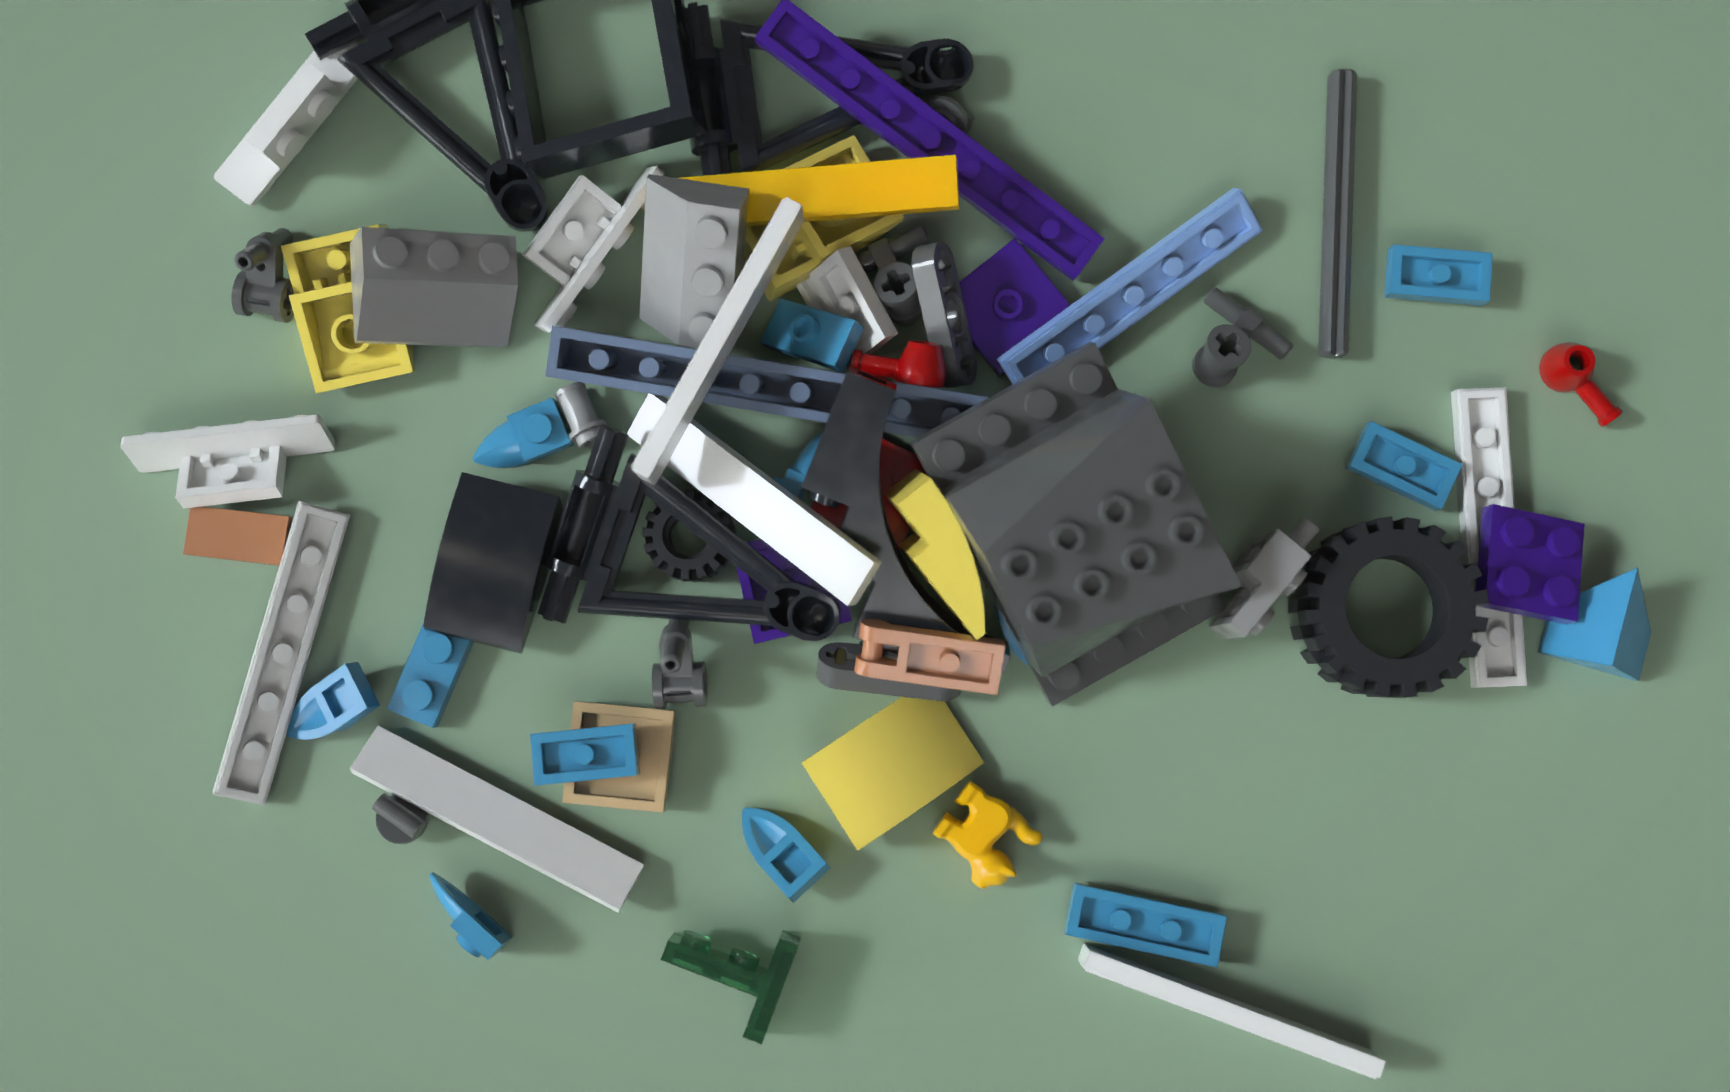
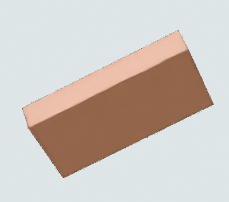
[183,506,293,566]

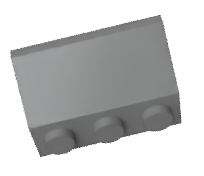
[639,174,749,348]
[350,227,518,348]

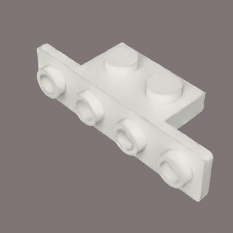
[214,43,358,207]
[522,166,665,333]
[120,415,335,509]

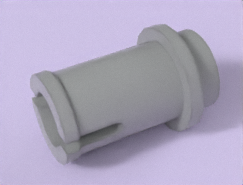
[555,382,607,449]

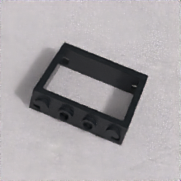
[491,0,708,179]

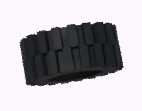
[1288,516,1489,698]

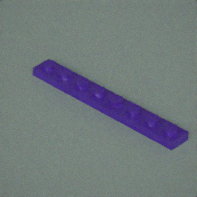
[754,0,1105,281]

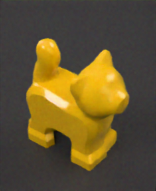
[932,780,1043,889]

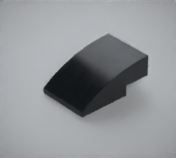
[423,472,564,654]

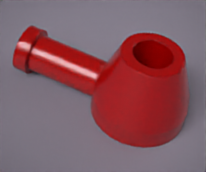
[850,340,946,388]
[1539,342,1623,427]

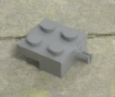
[1209,517,1320,640]

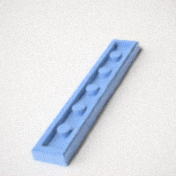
[997,188,1263,385]

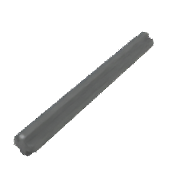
[1318,69,1357,359]

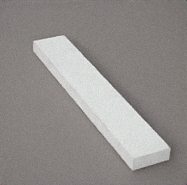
[631,197,804,486]
[1451,387,1527,688]
[627,394,882,606]
[213,501,350,805]
[350,726,644,913]
[1078,943,1386,1079]

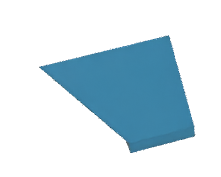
[1538,567,1651,681]

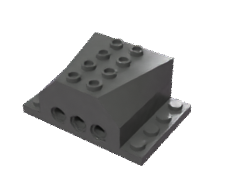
[910,342,1242,706]

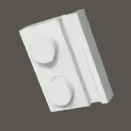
[796,246,898,370]

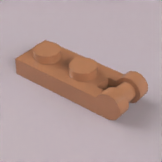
[854,619,1005,695]

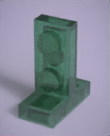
[660,930,801,1044]

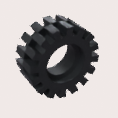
[642,489,736,582]

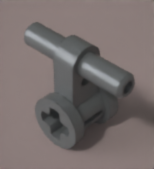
[856,226,930,325]
[231,228,294,323]
[1192,287,1293,387]
[652,619,708,709]

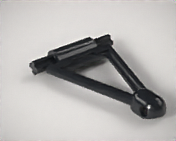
[304,0,547,232]
[685,2,974,176]
[537,425,841,641]

